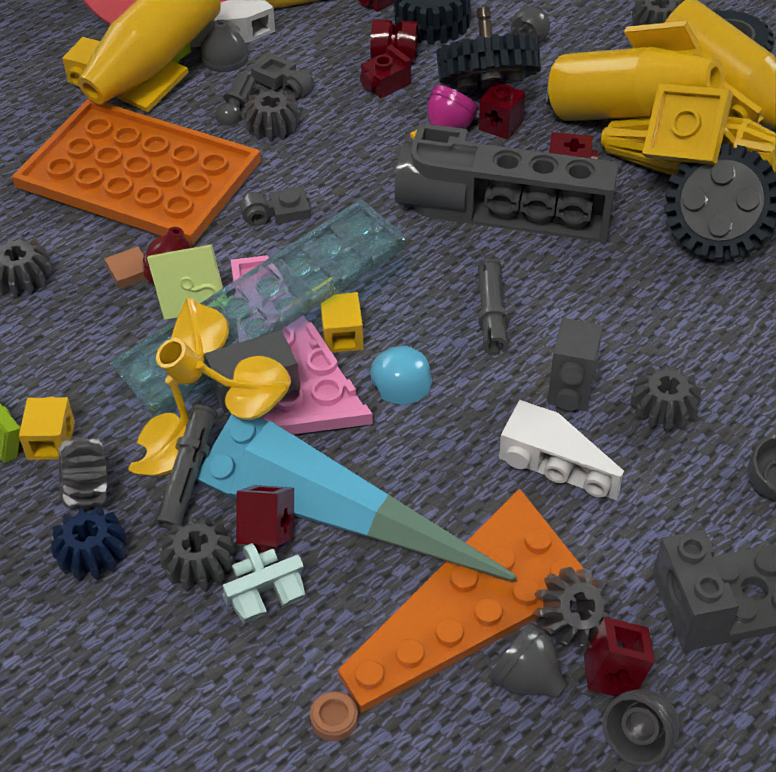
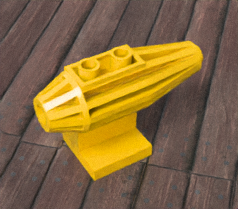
[601,83,776,175]

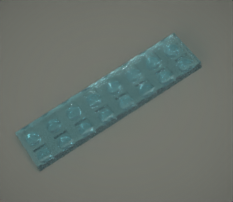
[110,199,407,416]

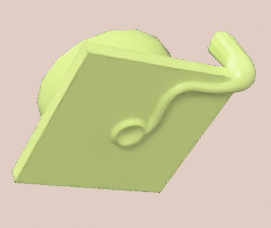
[147,244,236,320]

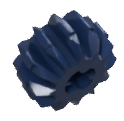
[50,505,127,582]

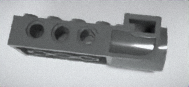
[394,123,619,243]

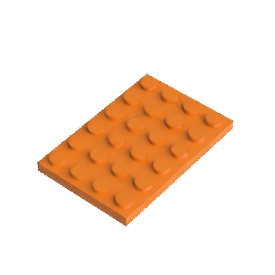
[11,98,261,245]

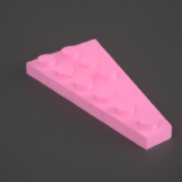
[231,255,373,435]

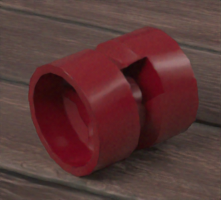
[370,19,418,63]

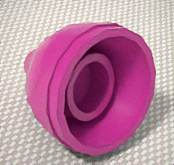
[427,85,479,129]

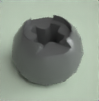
[511,6,550,44]

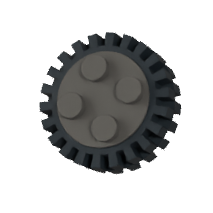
[436,6,541,90]
[664,144,776,262]

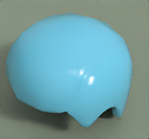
[370,346,432,405]

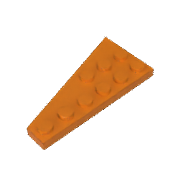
[338,489,593,713]

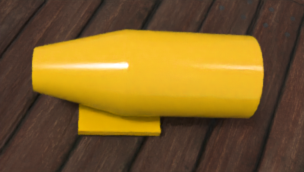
[78,0,221,113]
[664,0,776,129]
[548,21,725,121]

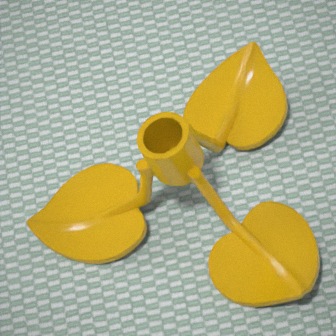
[128,298,291,476]

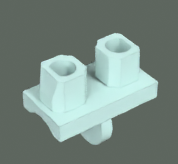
[222,543,305,624]

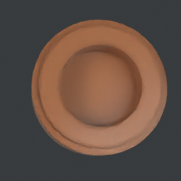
[310,692,358,741]

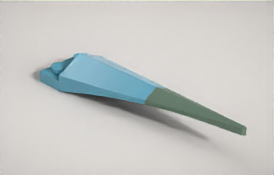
[196,414,517,582]

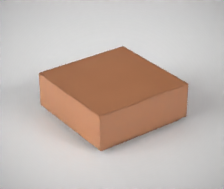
[104,246,147,289]

